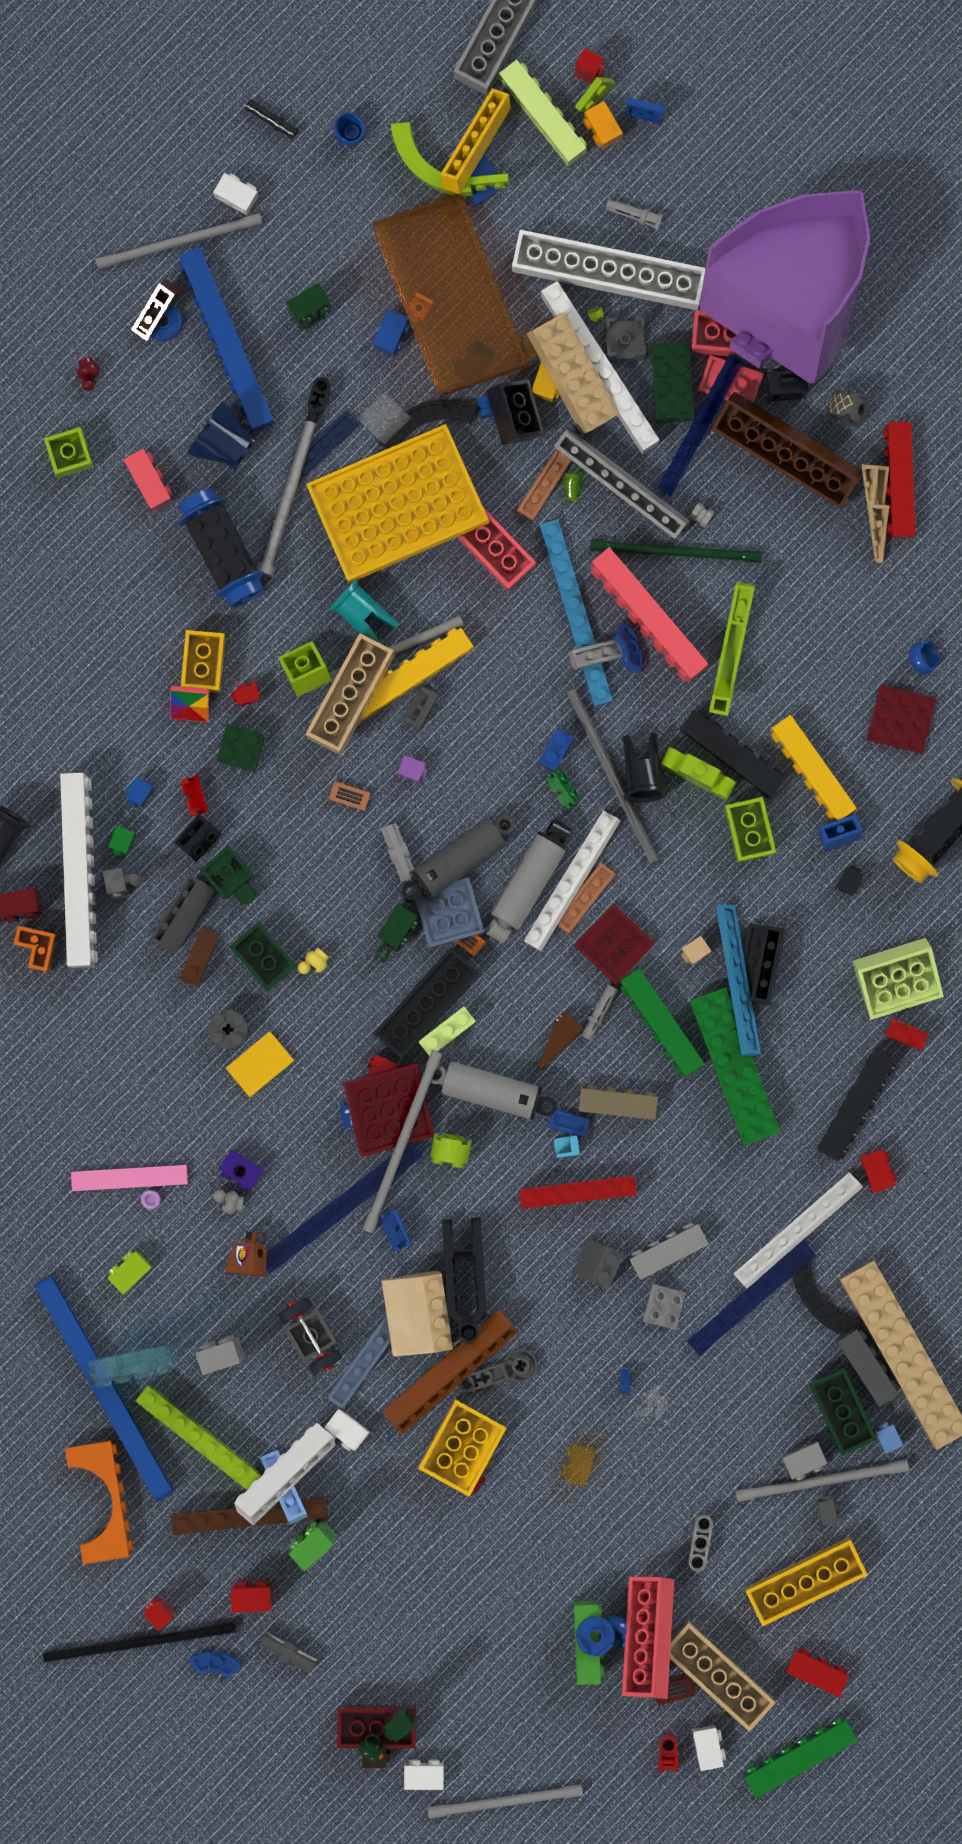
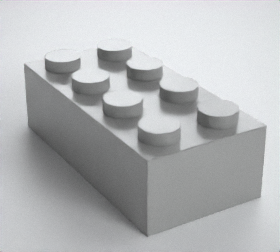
[196,1334,245,1375]

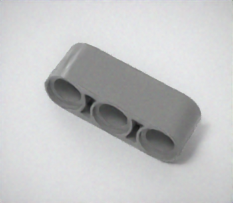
[688,1514,713,1572]

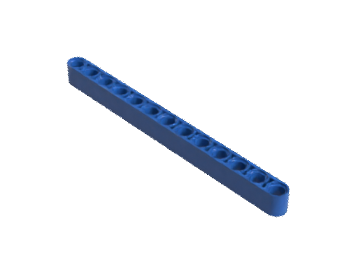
[34,1275,174,1502]

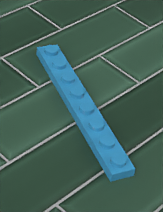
[716,904,761,1056]

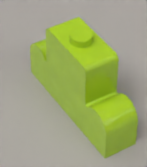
[660,747,736,801]

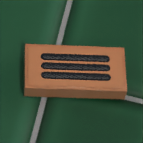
[329,781,371,812]

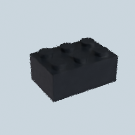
[486,379,544,445]

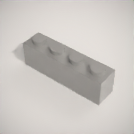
[629,1222,709,1280]

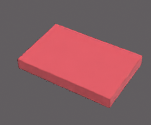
[697,355,764,403]

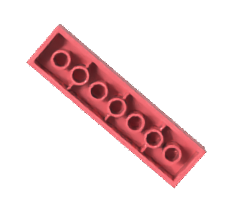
[591,547,708,683]

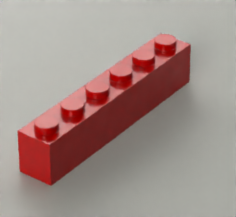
[883,422,915,539]
[519,1176,637,1209]

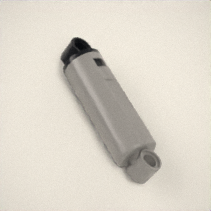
[486,818,571,943]
[431,1061,557,1121]

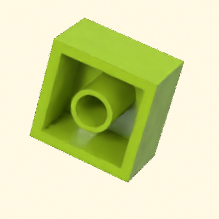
[44,427,94,479]
[278,641,332,697]

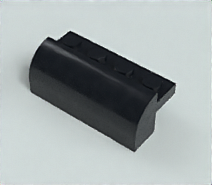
[743,923,786,1006]

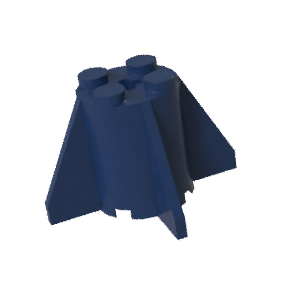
[187,402,256,471]

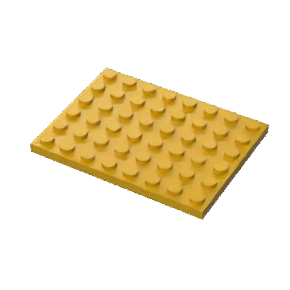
[306,424,489,583]

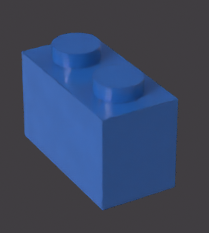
[373,309,411,356]
[538,728,574,772]
[818,814,862,852]

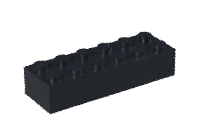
[373,947,479,1060]

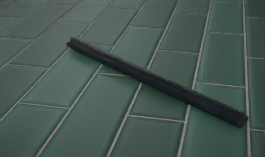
[42,1622,236,1663]

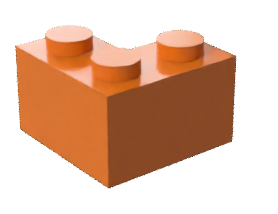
[13,926,58,973]

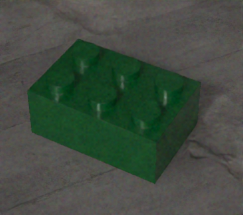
[229,922,297,991]

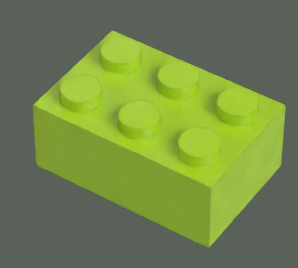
[724,797,776,863]

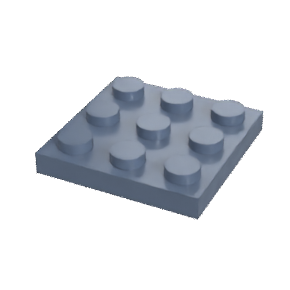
[414,877,484,949]

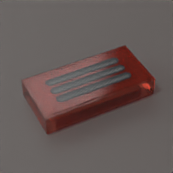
[656,1676,695,1706]

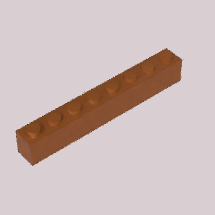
[383,1309,519,1434]

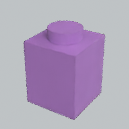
[397,755,428,783]

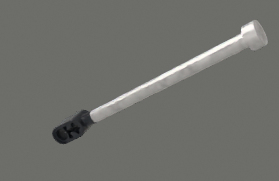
[256,377,331,577]

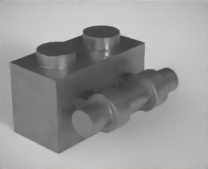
[103,868,142,899]

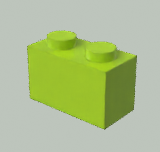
[108,1251,153,1295]

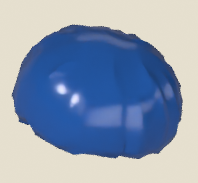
[334,112,366,146]
[908,640,941,674]
[606,1615,627,1649]

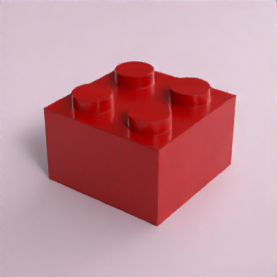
[231,1579,273,1613]

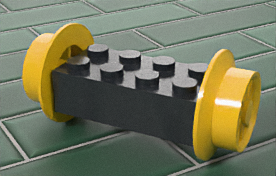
[892,778,962,884]

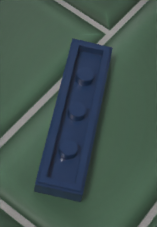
[291,411,359,477]

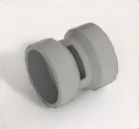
[689,502,715,528]

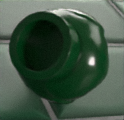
[358,1734,384,1763]

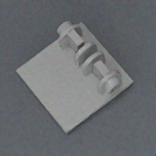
[643,1284,686,1330]

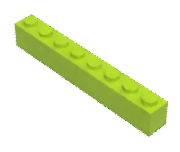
[136,1384,263,1490]

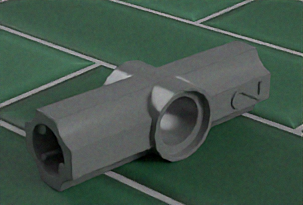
[258,1630,318,1674]

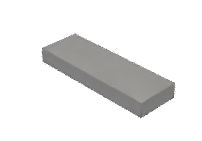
[568,640,623,670]

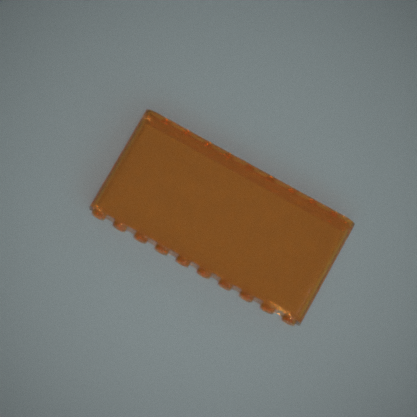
[373,194,529,397]

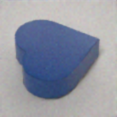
[620,1369,631,1394]

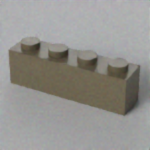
[578,1085,658,1120]

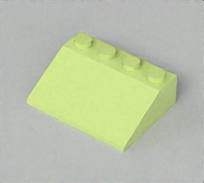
[853,938,944,1020]

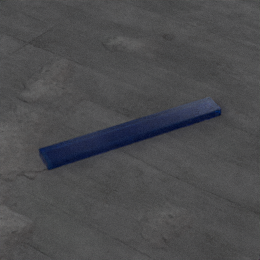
[658,353,743,497]
[687,1240,816,1356]

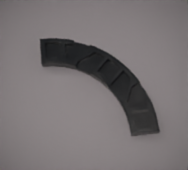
[378,399,478,449]
[791,1252,861,1335]

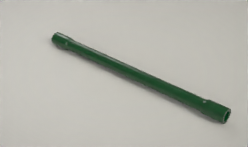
[590,540,762,563]

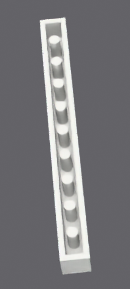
[541,281,659,455]

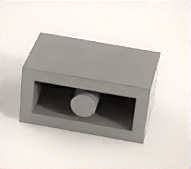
[781,1441,827,1481]

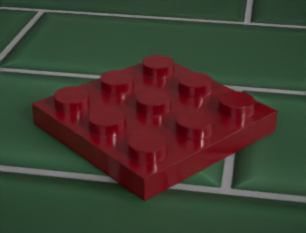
[866,685,936,754]
[574,904,655,985]

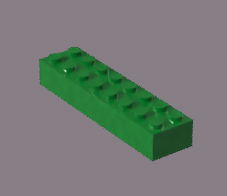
[689,987,780,1146]

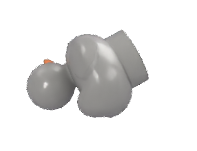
[213,1188,244,1215]

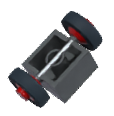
[279,1297,343,1375]

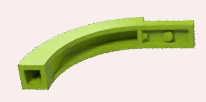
[391,122,510,197]
[709,582,755,716]

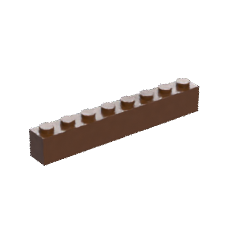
[171,1496,329,1535]

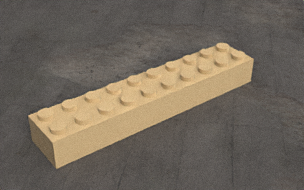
[839,1260,962,1450]

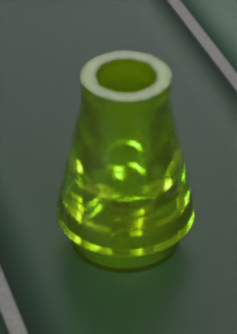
[563,474,581,501]

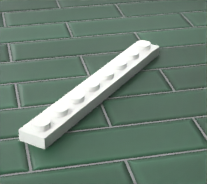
[524,811,621,951]
[734,1172,863,1289]

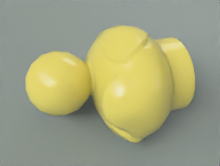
[298,947,329,974]

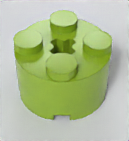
[430,1133,472,1168]

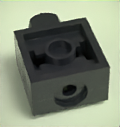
[766,368,809,402]

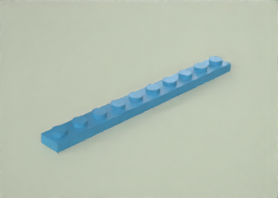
[540,519,613,707]

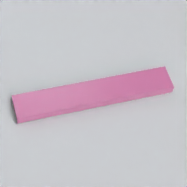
[71,1165,188,1191]

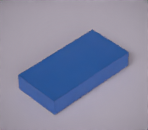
[548,1110,590,1137]

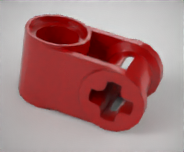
[658,1733,678,1772]

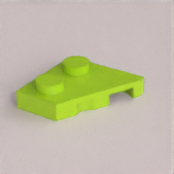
[575,76,617,112]

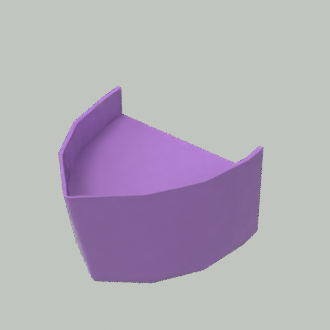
[700,190,870,383]

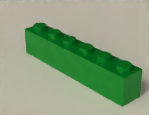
[619,968,705,1077]
[743,1717,858,1798]

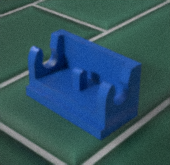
[379,1209,412,1252]

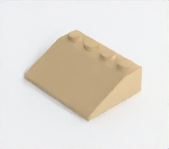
[381,1270,453,1357]

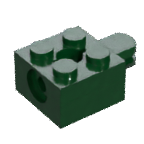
[200,845,256,905]
[374,904,419,964]

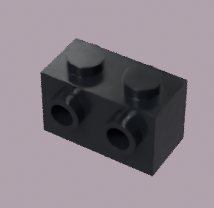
[174,814,222,862]

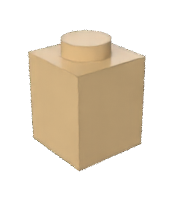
[680,936,712,965]

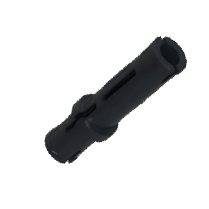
[245,99,298,139]

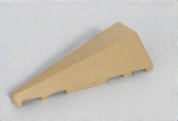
[861,464,889,563]

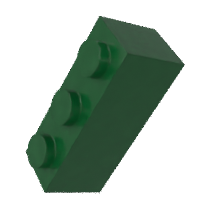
[384,1703,416,1742]

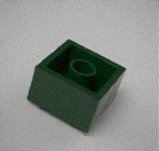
[286,283,332,330]
[217,724,265,773]

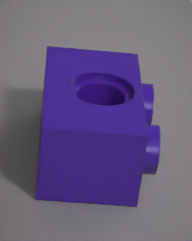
[219,1150,264,1191]

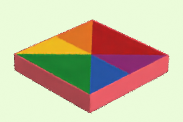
[170,686,209,722]

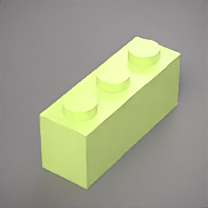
[419,1007,476,1056]

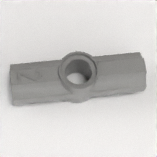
[381,823,414,883]

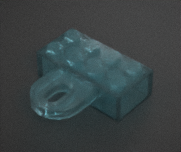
[86,1345,173,1387]

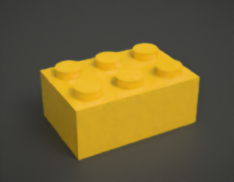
[181,630,226,693]

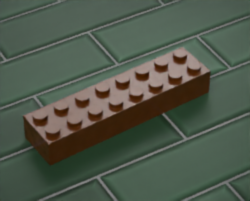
[711,391,863,509]

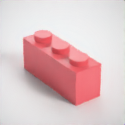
[123,449,173,512]

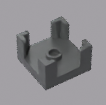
[606,317,646,361]

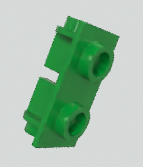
[547,770,580,810]

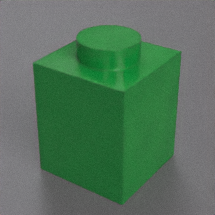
[108,826,137,857]

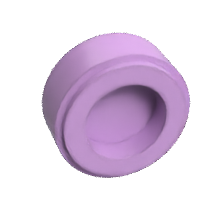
[141,1190,161,1210]

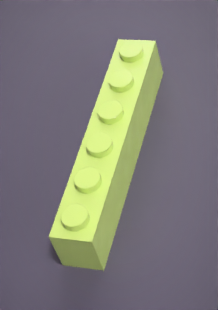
[499,60,587,167]

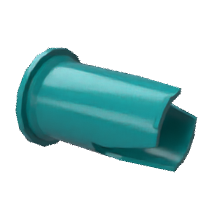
[327,579,400,644]

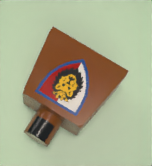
[226,1231,267,1277]

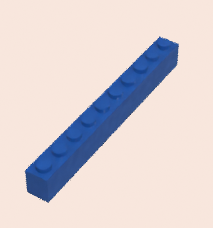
[178,247,274,432]

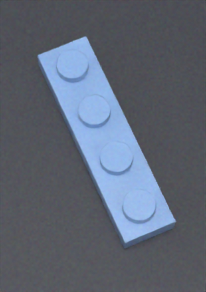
[260,1450,307,1525]

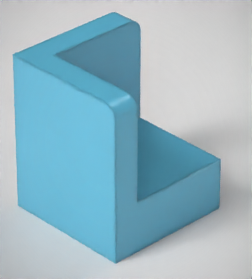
[554,1135,580,1158]

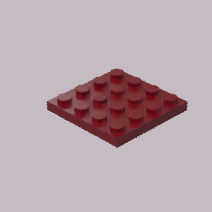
[343,1062,434,1157]

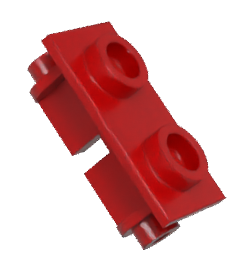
[180,775,208,817]

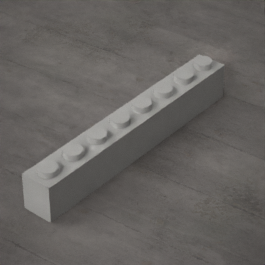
[554,429,690,539]

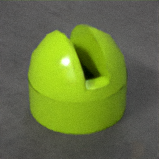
[587,307,604,323]

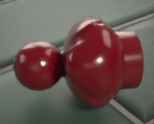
[77,357,100,391]

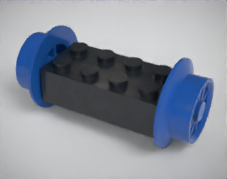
[178,488,265,608]

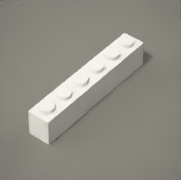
[234,1423,335,1526]

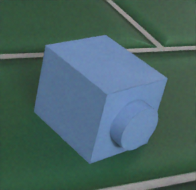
[874,1422,903,1454]

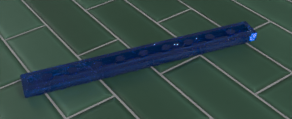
[266,1143,423,1274]

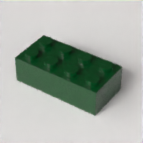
[650,341,694,423]
[808,1367,877,1456]

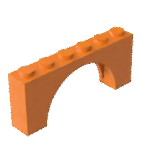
[65,1439,133,1565]

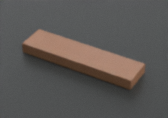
[517,449,572,521]
[557,863,616,934]

